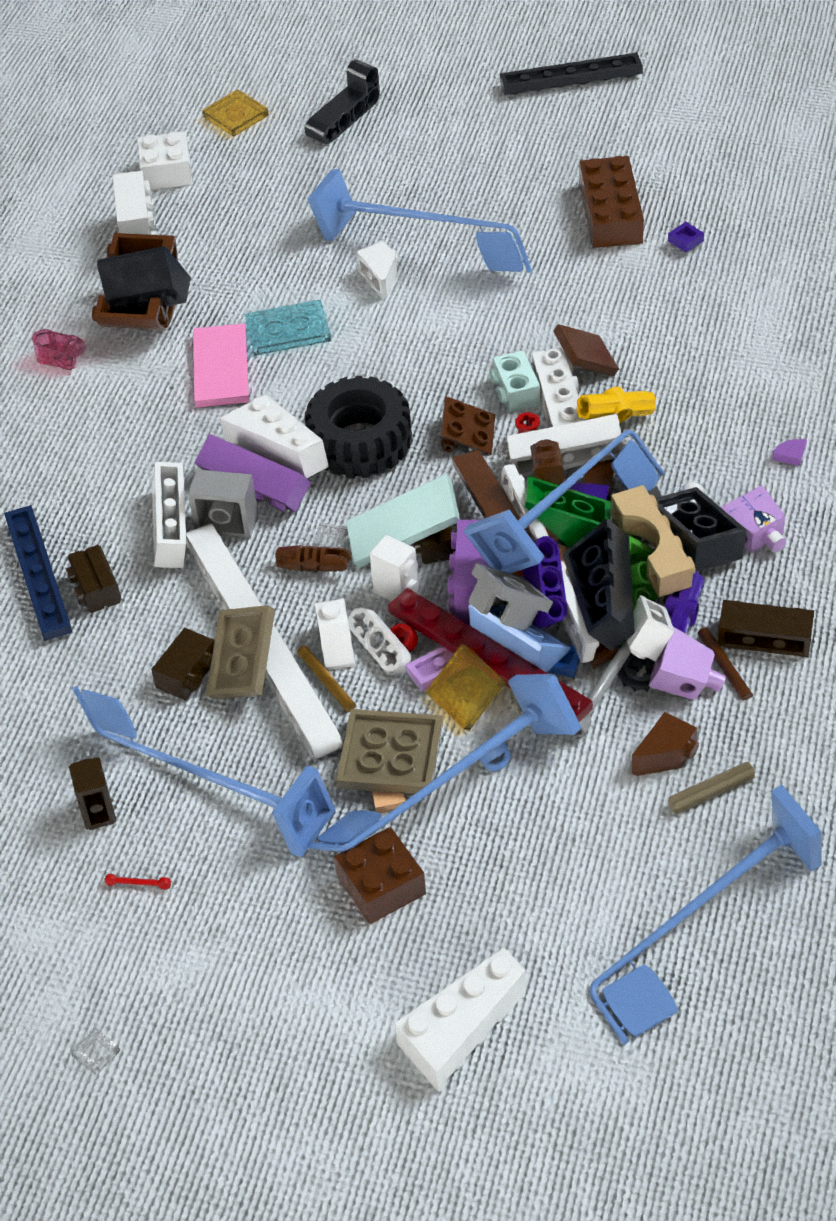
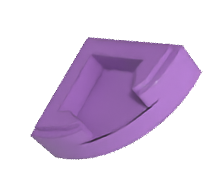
[772,439,807,466]

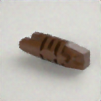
[275,545,352,572]

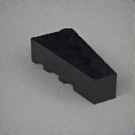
[562,519,634,650]

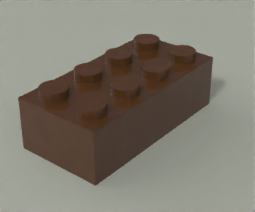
[579,156,644,248]

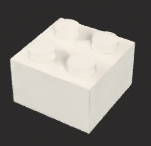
[138,131,193,190]

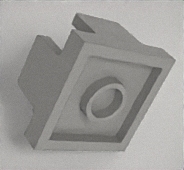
[469,563,553,631]

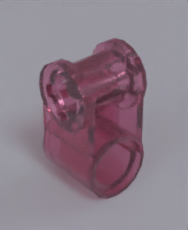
[32,329,86,370]

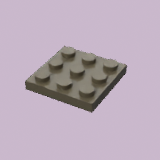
[336,709,443,796]

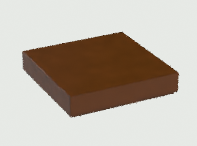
[553,324,619,376]

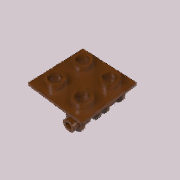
[440,396,496,455]

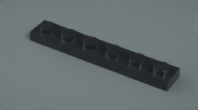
[500,52,643,95]

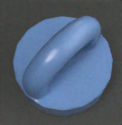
[479,742,511,771]

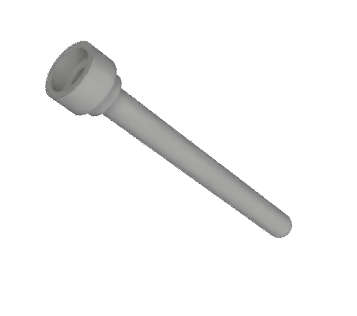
[573,640,631,737]

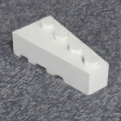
[220,395,329,479]
[394,948,526,1093]

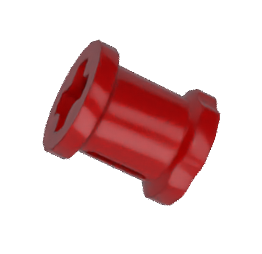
[515,412,540,434]

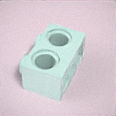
[489,350,541,413]

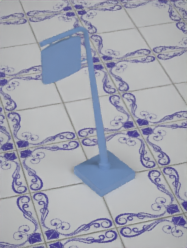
[308,169,532,273]
[463,430,665,573]
[307,674,582,852]
[72,686,336,857]
[590,785,822,1045]

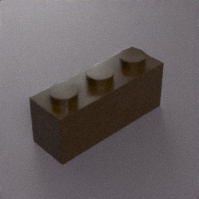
[718,600,814,658]

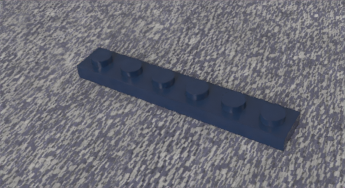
[4,505,73,641]

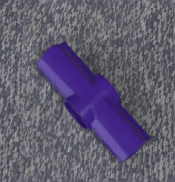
[665,571,705,635]

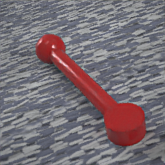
[104,873,172,890]

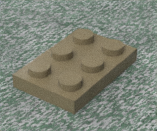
[206,605,275,699]

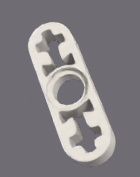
[348,607,411,674]

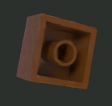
[334,827,426,925]

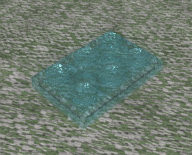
[244,299,331,356]

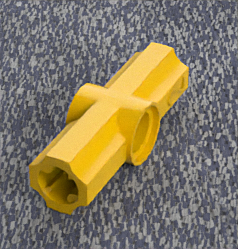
[576,386,657,423]

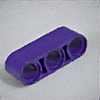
[522,536,567,628]

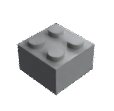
[188,469,258,538]

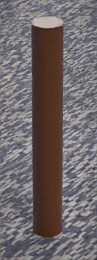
[697,627,753,701]

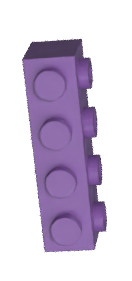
[194,434,311,513]

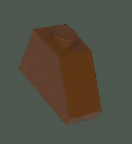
[632,712,699,776]

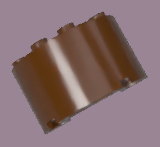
[92,233,178,330]

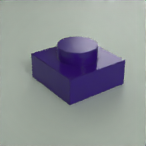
[668,222,704,253]

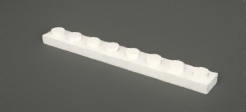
[500,464,599,663]

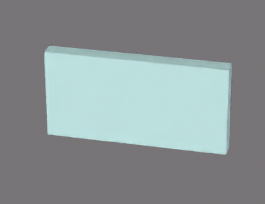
[346,474,460,568]

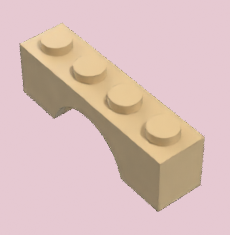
[610,485,695,597]

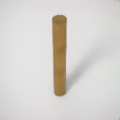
[297,645,356,712]

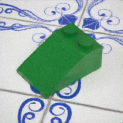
[525,476,611,548]

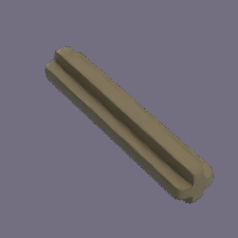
[668,762,755,814]

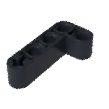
[305,59,380,144]

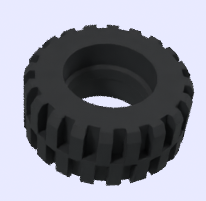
[304,376,412,479]

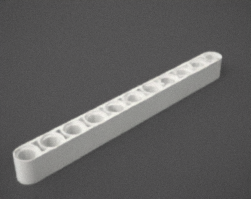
[186,523,343,760]

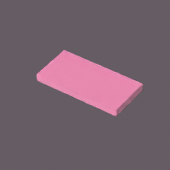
[193,323,249,408]

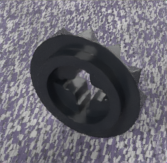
[617,653,655,692]

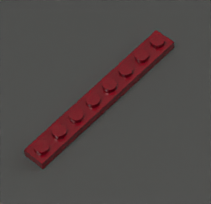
[388,588,593,722]

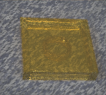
[202,89,269,137]
[426,644,506,731]

